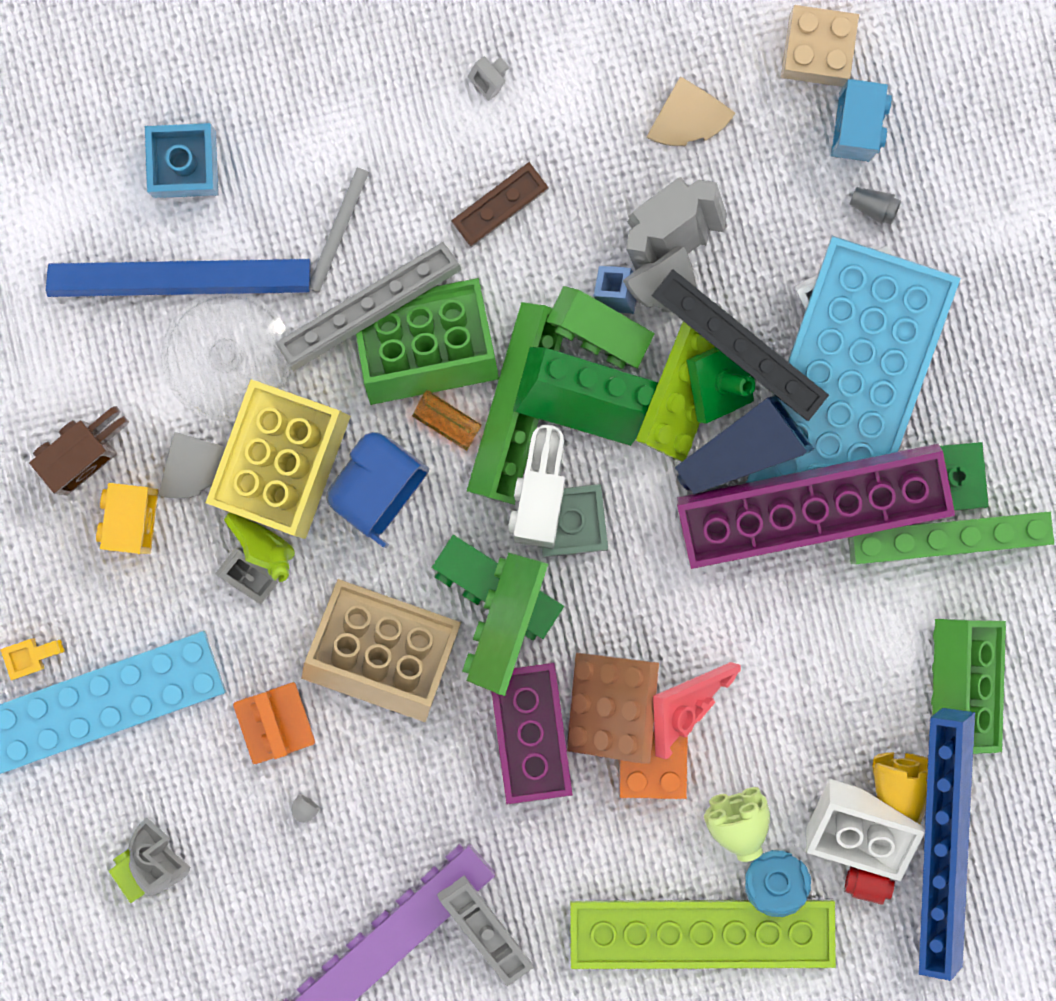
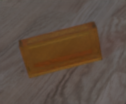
[412,390,482,451]

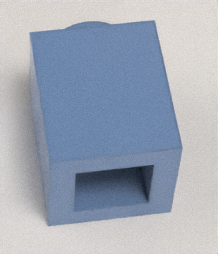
[593,266,636,314]

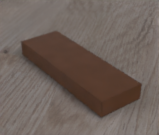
[451,162,549,248]

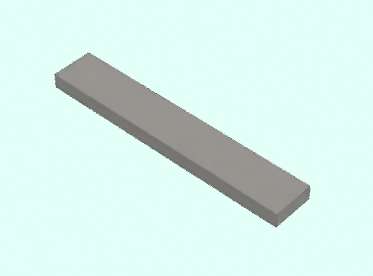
[275,242,461,372]

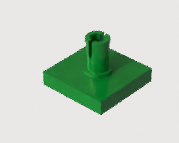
[687,348,756,424]
[940,442,989,511]

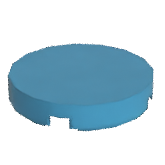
[745,850,811,917]

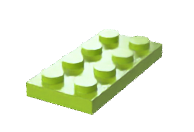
[636,322,715,462]

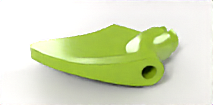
[224,512,295,582]

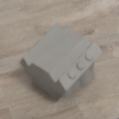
[626,177,727,270]

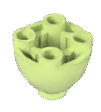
[704,787,770,862]

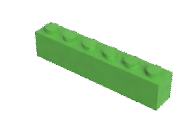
[467,302,563,505]
[848,511,1054,564]

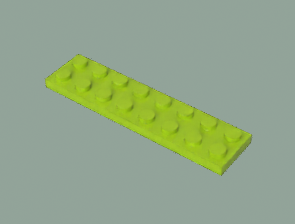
[570,900,836,969]

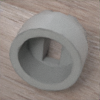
[291,794,320,823]

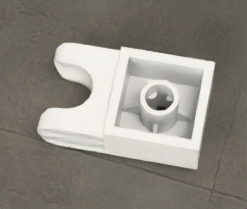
[508,425,565,549]

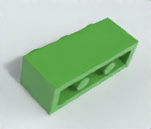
[546,286,655,370]

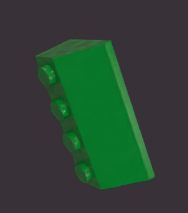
[513,347,658,446]

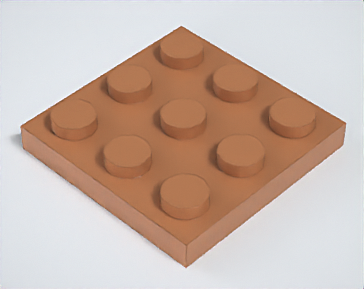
[567,653,659,764]

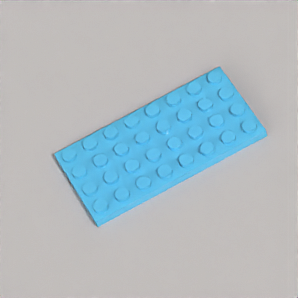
[745,235,961,483]

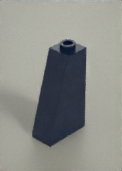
[674,395,814,494]

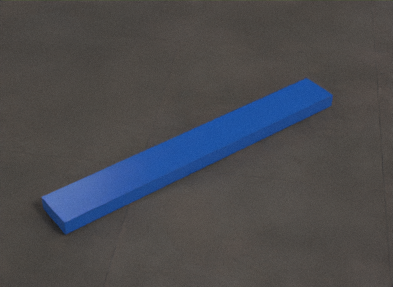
[45,259,311,297]

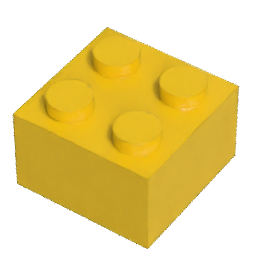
[96,483,159,554]

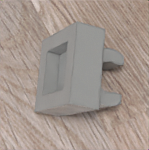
[467,56,509,101]

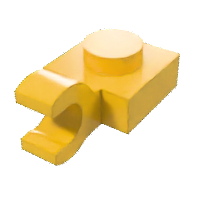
[0,638,65,680]

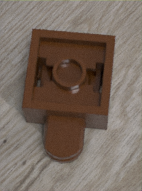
[29,406,129,496]

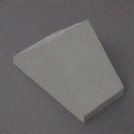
[215,547,279,604]

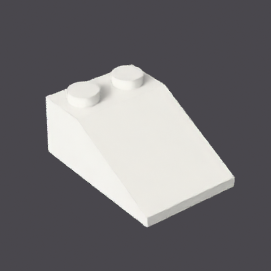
[806,779,925,881]

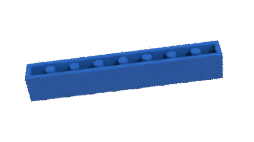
[919,708,975,981]

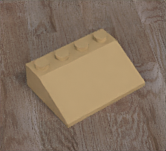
[301,579,461,723]

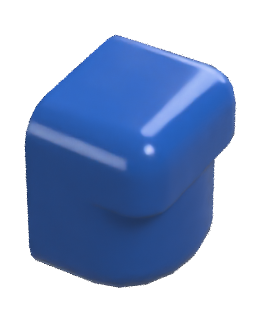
[326,432,430,548]

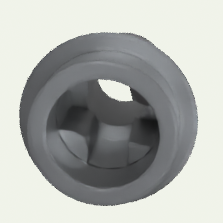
[850,187,901,225]

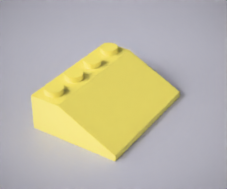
[205,379,351,539]

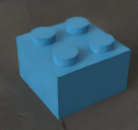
[831,79,892,162]
[144,123,219,198]

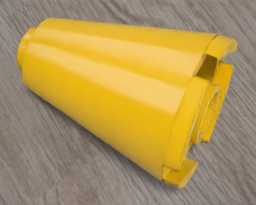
[872,752,928,825]

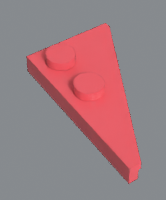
[653,662,741,759]

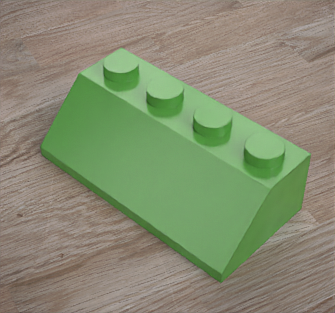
[931,619,1006,754]

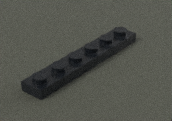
[651,269,829,421]

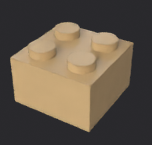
[780,5,859,87]

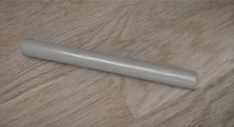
[310,167,369,293]

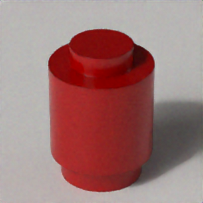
[844,866,895,905]

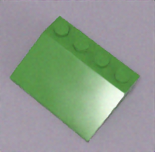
[356,278,499,405]
[462,553,548,696]

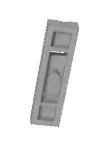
[437,875,534,986]

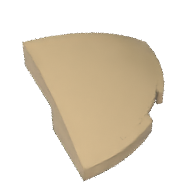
[646,76,735,146]

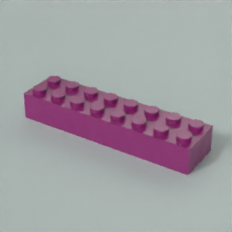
[677,443,955,569]

